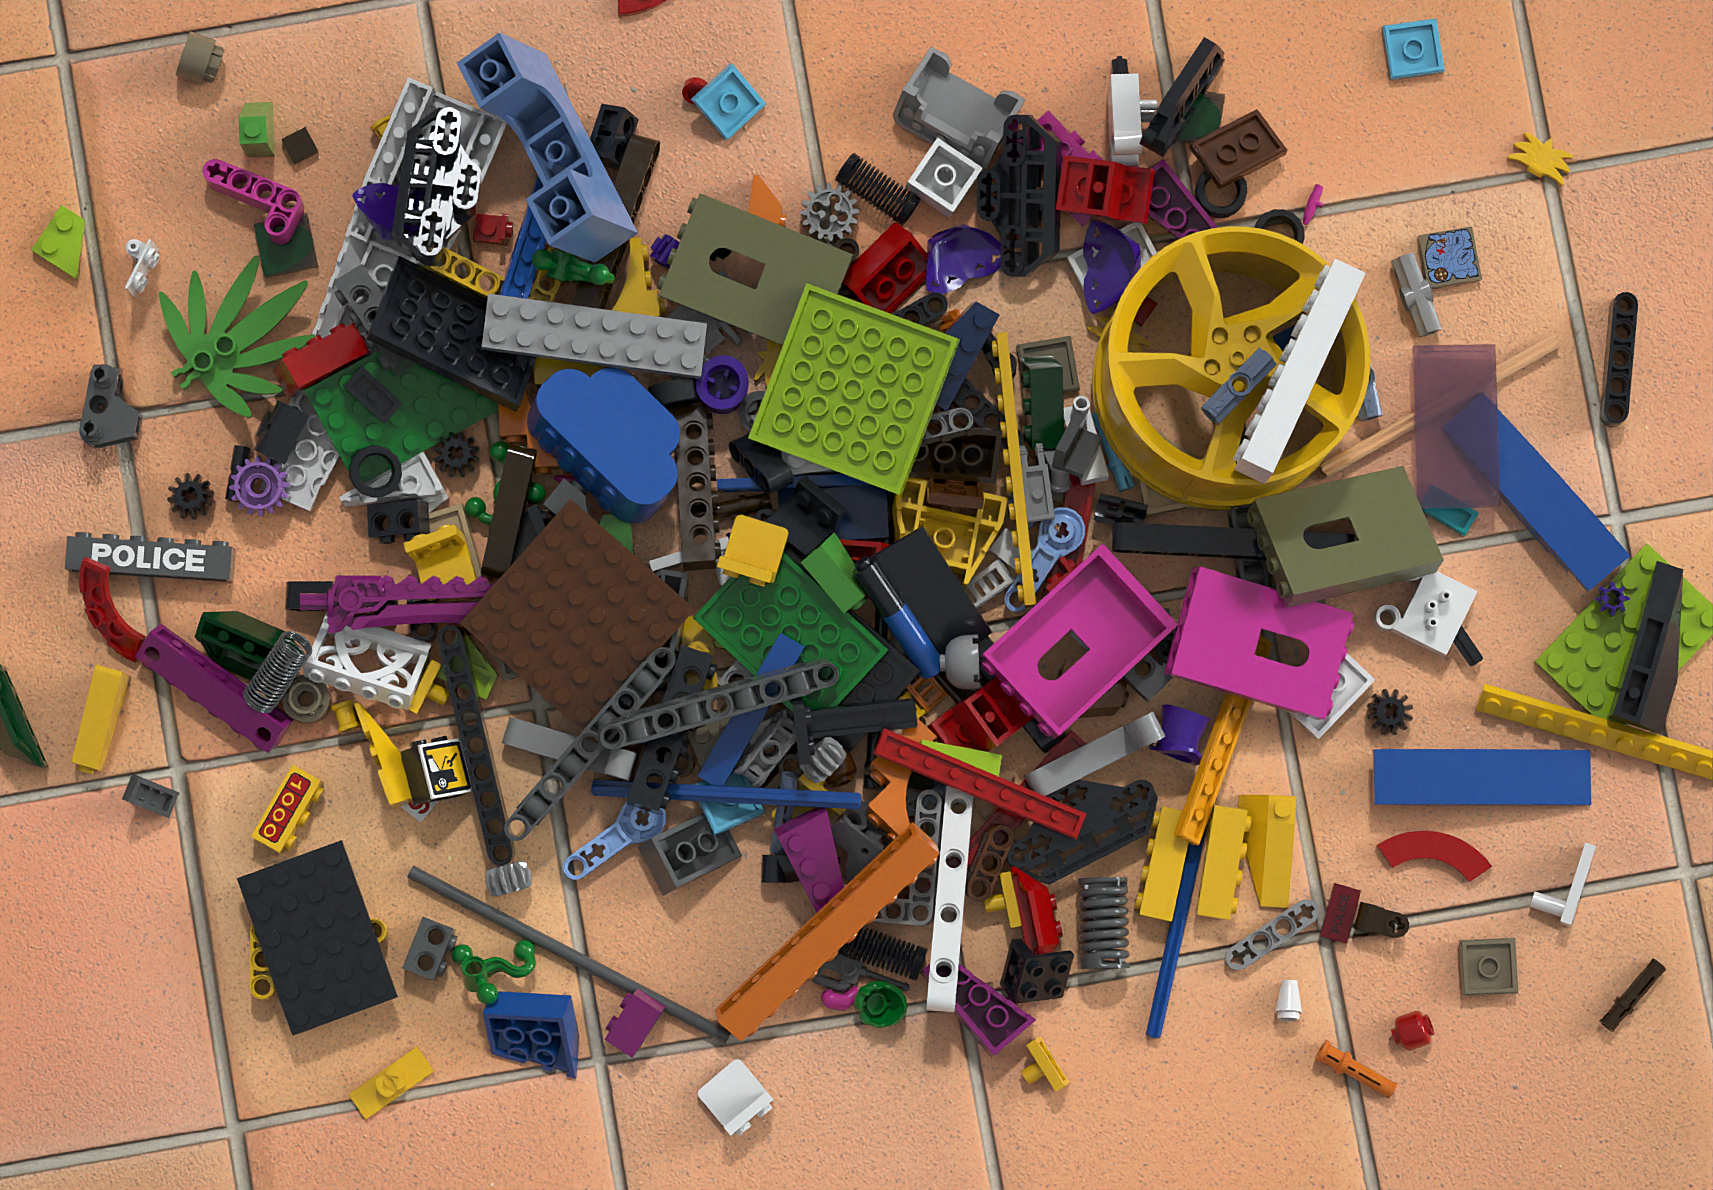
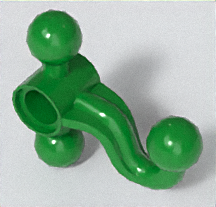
[532,249,615,285]
[465,441,546,525]
[451,940,536,1005]

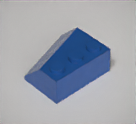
[483,991,580,1079]

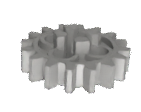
[800,183,859,243]

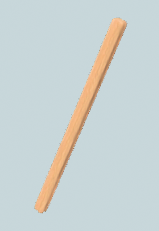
[1319,335,1560,478]

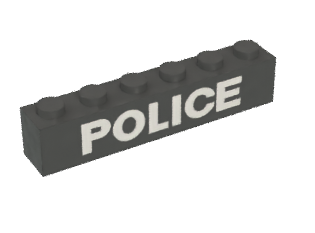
[65,532,236,582]

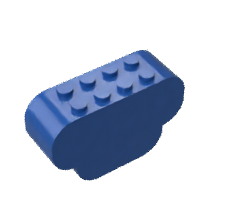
[527,368,680,524]

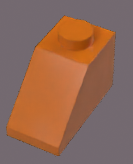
[748,175,787,227]

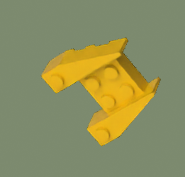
[891,477,1008,589]

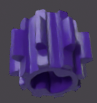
[650,234,680,270]
[1593,582,1630,617]

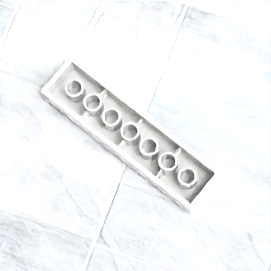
[1233,259,1366,484]

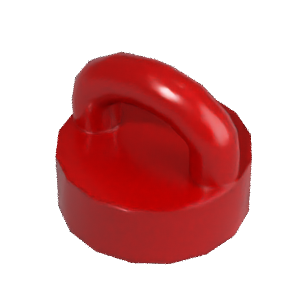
[682,77,708,105]

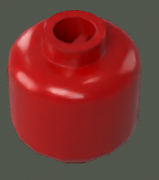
[1391,1010,1435,1051]

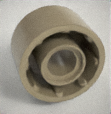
[175,31,224,84]
[282,675,333,724]

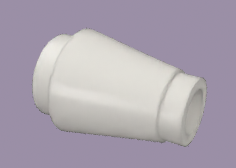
[1275,980,1302,1022]

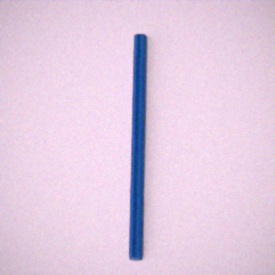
[591,780,862,809]
[1146,819,1209,1039]

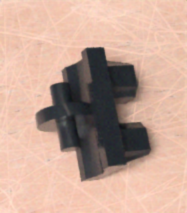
[1093,493,1148,525]

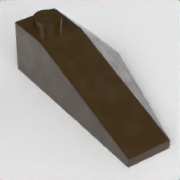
[909,427,1003,483]

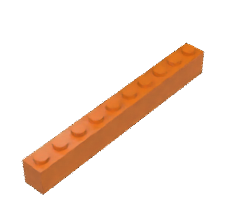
[715,822,940,1042]

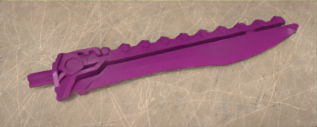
[299,575,497,634]

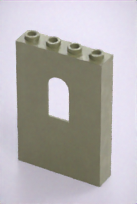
[656,193,853,346]
[1247,466,1444,607]

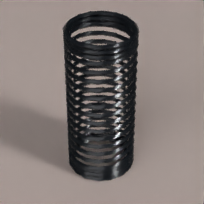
[835,153,921,226]
[838,926,928,981]

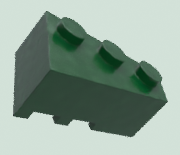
[1020,355,1064,450]

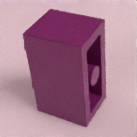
[604,989,666,1058]

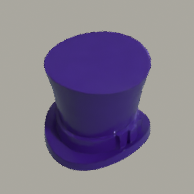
[696,355,749,414]
[1149,704,1211,766]

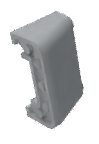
[893,47,1026,170]

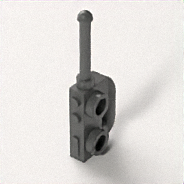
[811,953,910,992]

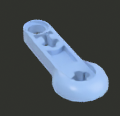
[1005,507,1085,612]
[563,802,666,880]

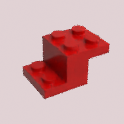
[1056,155,1155,224]
[927,676,1034,752]

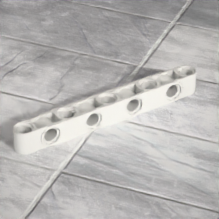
[926,786,973,1012]

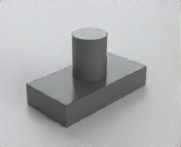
[122,774,179,818]

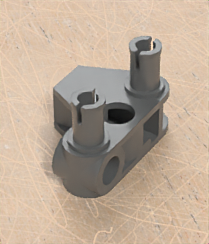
[79,364,143,448]
[831,801,891,881]

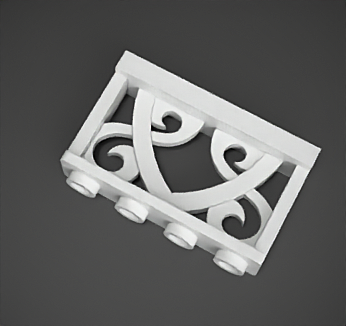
[303,611,432,710]

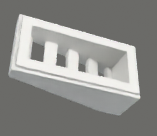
[965,559,1015,609]

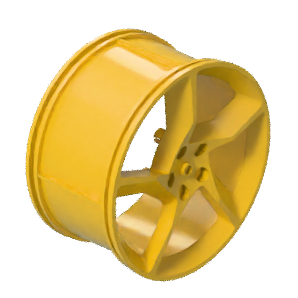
[1092,226,1370,510]

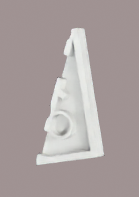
[339,451,446,507]

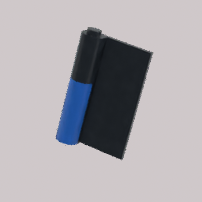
[852,526,992,679]

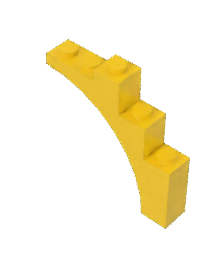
[534,237,666,389]

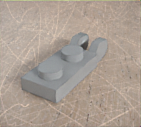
[1019,443,1055,523]

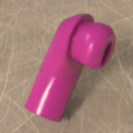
[821,985,859,1011]

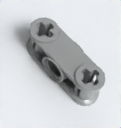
[733,709,796,788]

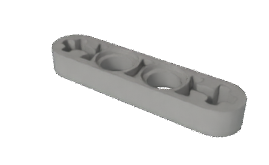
[1225,899,1319,970]

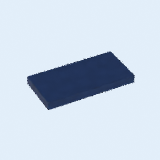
[778,485,890,544]

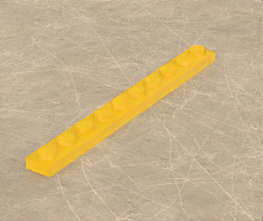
[992,332,1036,608]
[1475,683,1713,780]

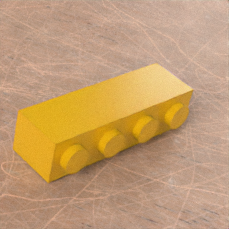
[1195,804,1251,920]
[1134,806,1188,922]

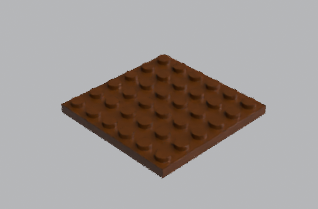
[460,499,695,731]

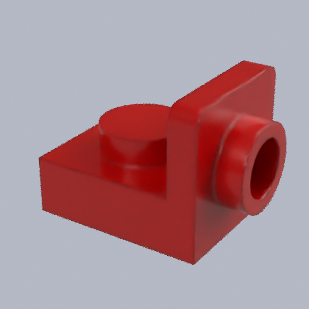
[473,214,513,245]
[1043,556,1077,595]

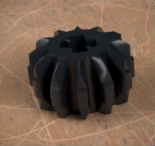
[434,432,480,478]
[167,473,215,520]
[1366,689,1413,735]

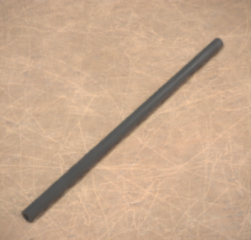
[407,866,731,1044]

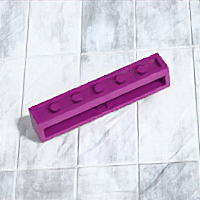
[135,624,294,753]

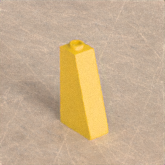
[71,664,131,774]

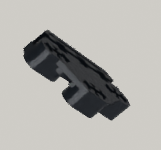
[1139,37,1225,157]
[392,107,481,266]
[977,114,1062,277]
[1006,780,1158,885]

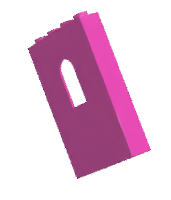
[979,543,1178,739]
[1164,567,1354,720]

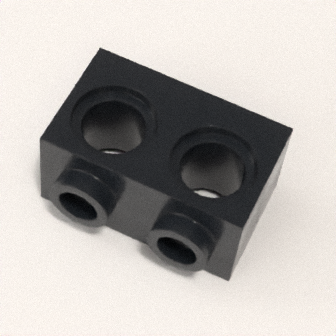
[590,104,639,169]
[367,499,430,544]

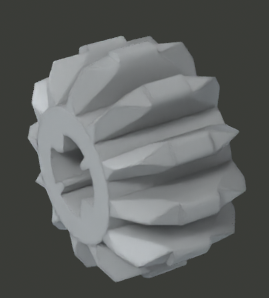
[799,737,846,783]
[485,861,532,897]

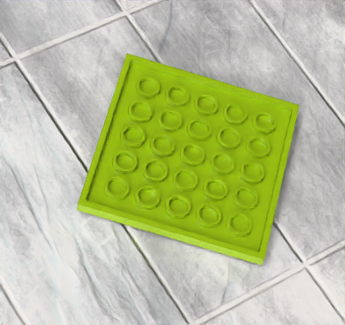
[748,283,960,496]

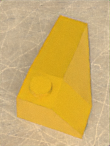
[1238,795,1297,908]

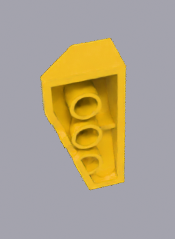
[354,702,413,808]

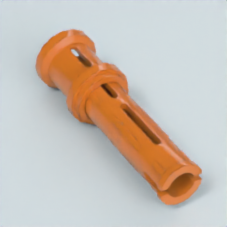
[1314,1039,1397,1099]

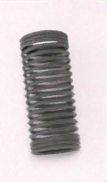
[243,631,313,713]

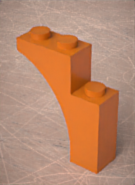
[498,387,571,475]
[866,718,937,842]

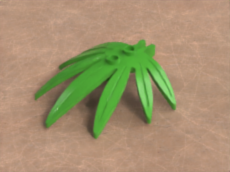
[159,256,316,418]

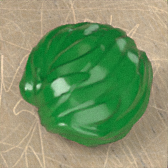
[854,981,908,1028]

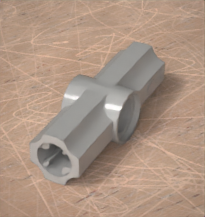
[1391,253,1442,338]

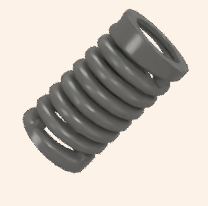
[1078,877,1130,969]

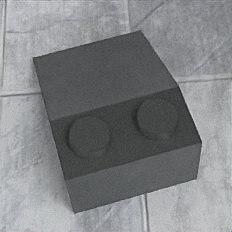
[638,814,742,896]

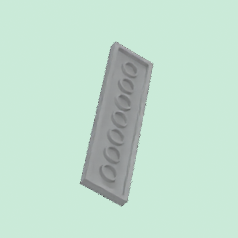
[481,294,707,379]

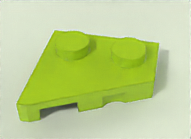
[31,205,86,280]
[437,630,499,700]

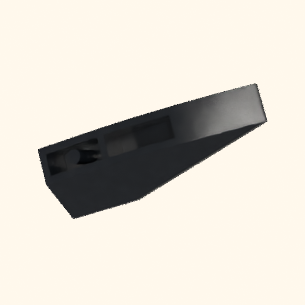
[1608,561,1683,734]

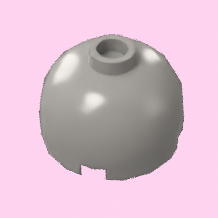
[940,634,980,690]

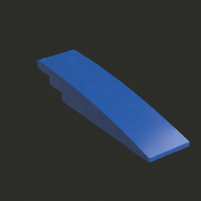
[1441,393,1630,592]
[1372,749,1591,806]

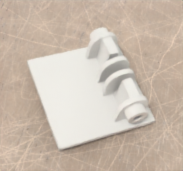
[125,239,160,298]

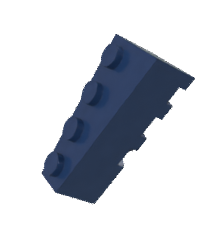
[935,301,1000,412]

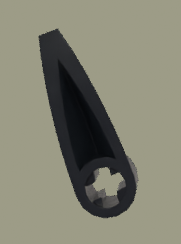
[761,855,840,883]

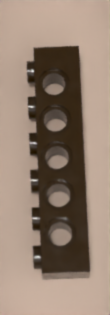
[673,404,721,571]

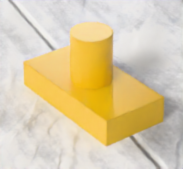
[408,660,450,714]
[983,871,1022,929]
[1021,1036,1070,1092]

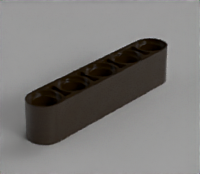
[481,444,537,579]

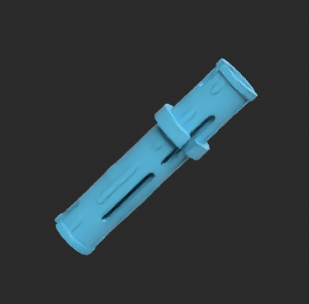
[1091,413,1135,492]

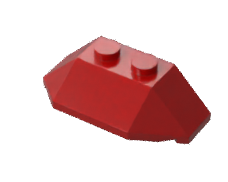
[1009,867,1063,955]

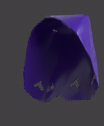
[352,183,426,240]
[1083,220,1141,314]
[926,224,1001,294]

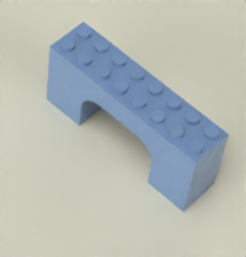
[457,32,638,263]

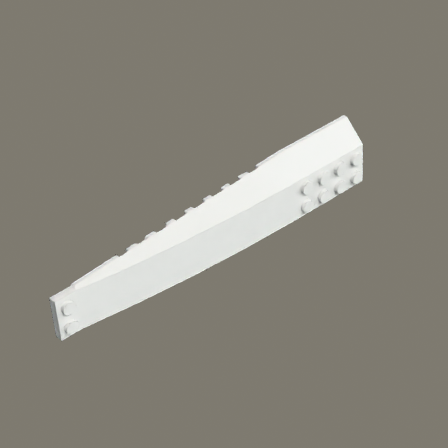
[260,77,508,511]

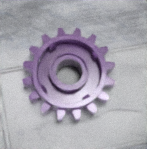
[229,456,291,517]

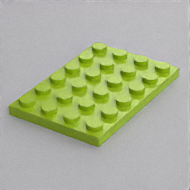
[1534,543,1713,725]

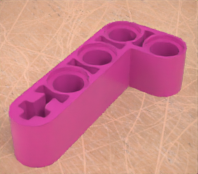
[202,159,305,245]

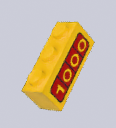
[251,764,325,854]

